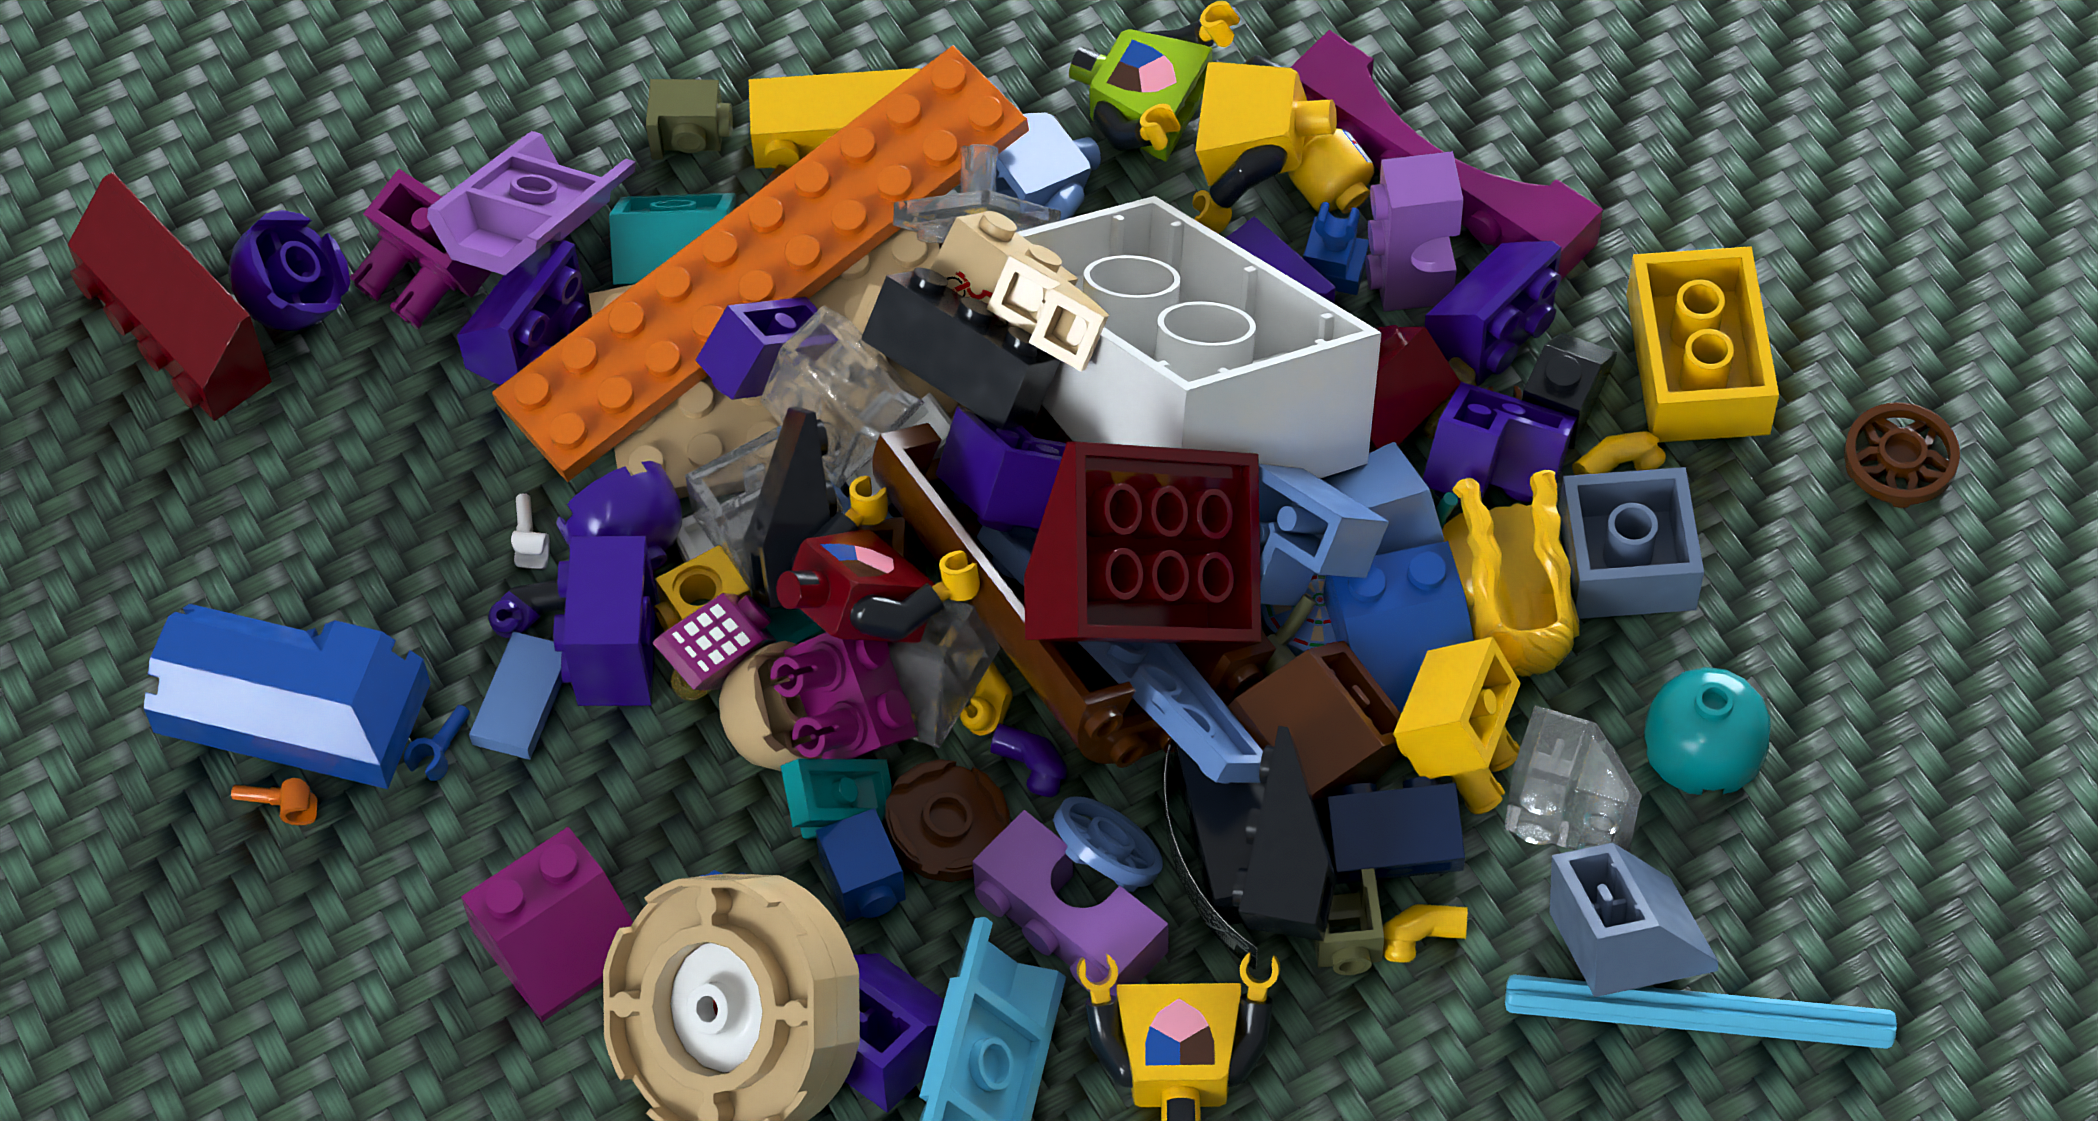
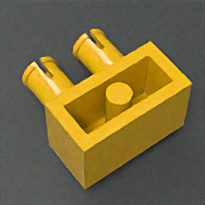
[1393,637,1521,814]

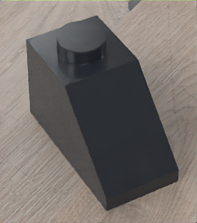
[1522,332,1617,450]

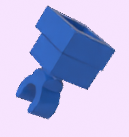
[1303,202,1369,295]

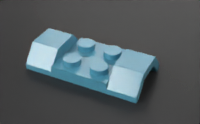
[919,917,1066,1121]

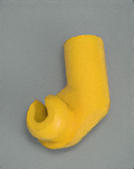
[960,649,1013,736]
[1383,904,1468,963]

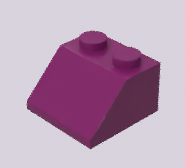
[461,826,633,1022]

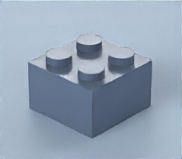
[1558,467,1704,619]

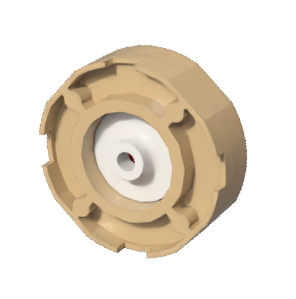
[603,874,860,1121]

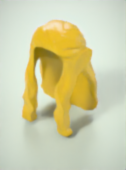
[1442,470,1579,677]

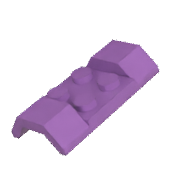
[427,131,636,275]

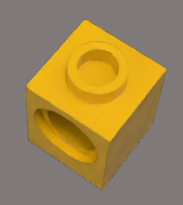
[653,545,751,632]

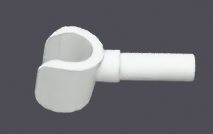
[511,494,550,569]

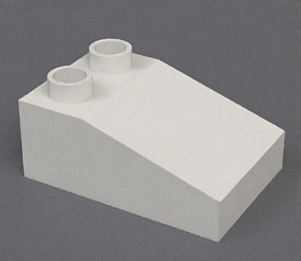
[1017,196,1381,479]

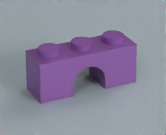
[1365,151,1463,312]
[973,810,1168,997]

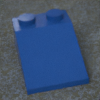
[1323,541,1474,755]

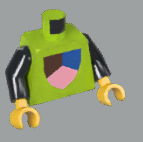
[1069,1,1240,161]

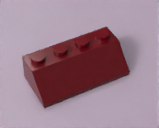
[67,172,272,422]

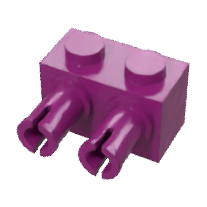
[350,169,492,330]
[770,632,918,759]

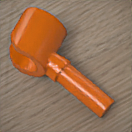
[231,778,317,826]

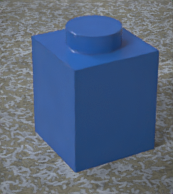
[815,808,906,922]

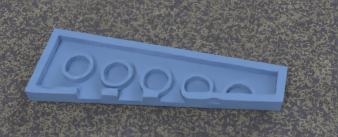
[976,525,1263,784]

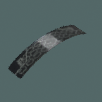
[1164,745,1257,969]

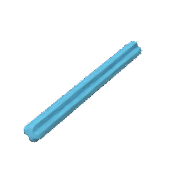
[1505,974,1897,1049]

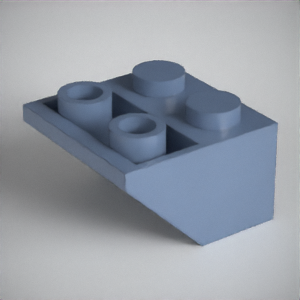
[1550,843,1718,997]

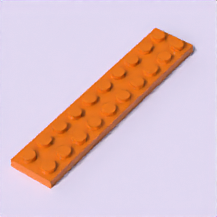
[492,45,1029,483]

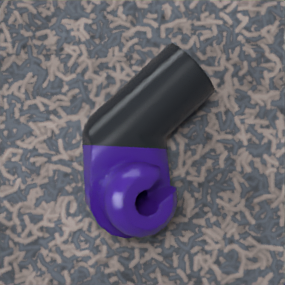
[488,580,566,638]

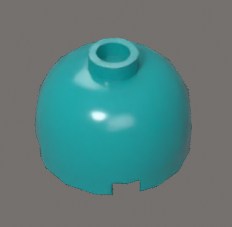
[1644,667,1771,795]

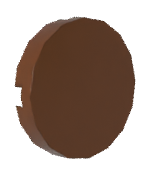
[883,759,1010,882]

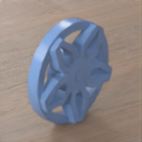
[1052,796,1163,892]

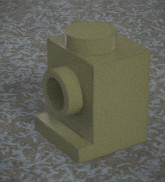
[646,79,733,160]

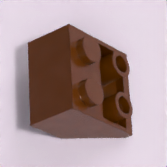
[1228,641,1402,801]

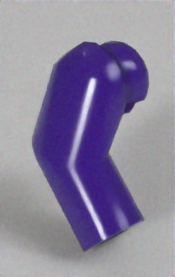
[990,723,1067,798]

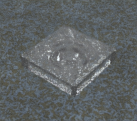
[893,144,1061,243]

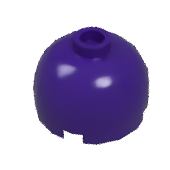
[228,210,350,331]
[556,461,682,572]

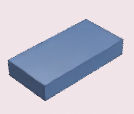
[469,631,563,760]

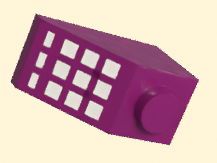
[652,593,777,690]

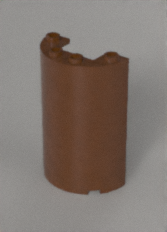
[872,405,1276,768]

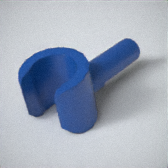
[404,705,470,781]

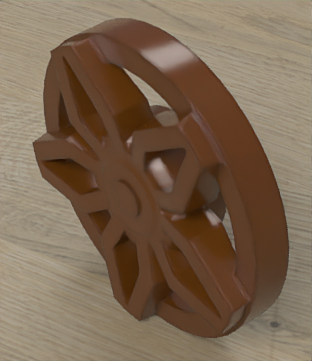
[1844,402,1960,508]

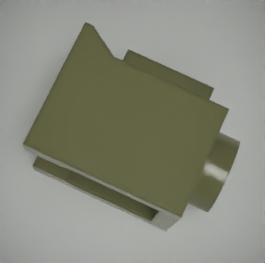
[1314,868,1384,975]

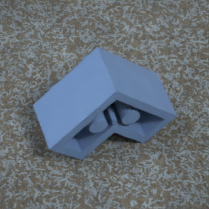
[1259,464,1389,606]

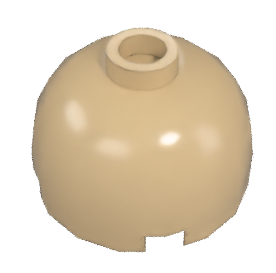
[719,641,822,771]

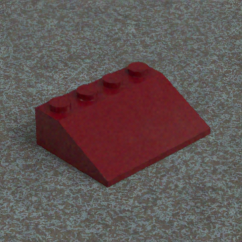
[1024,441,1261,645]

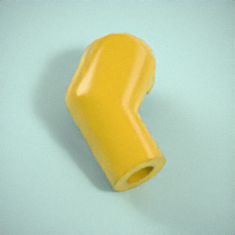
[1572,431,1666,475]

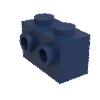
[1328,776,1465,884]

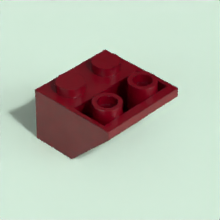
[1369,325,1461,453]

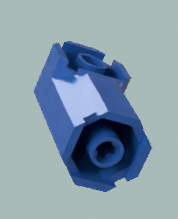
[143,604,431,789]

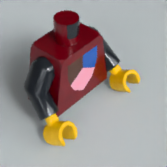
[776,476,980,643]

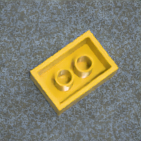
[1626,246,1779,442]

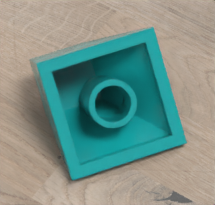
[609,193,736,285]

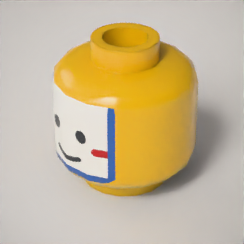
[1288,128,1374,214]

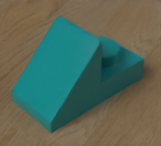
[780,759,892,839]

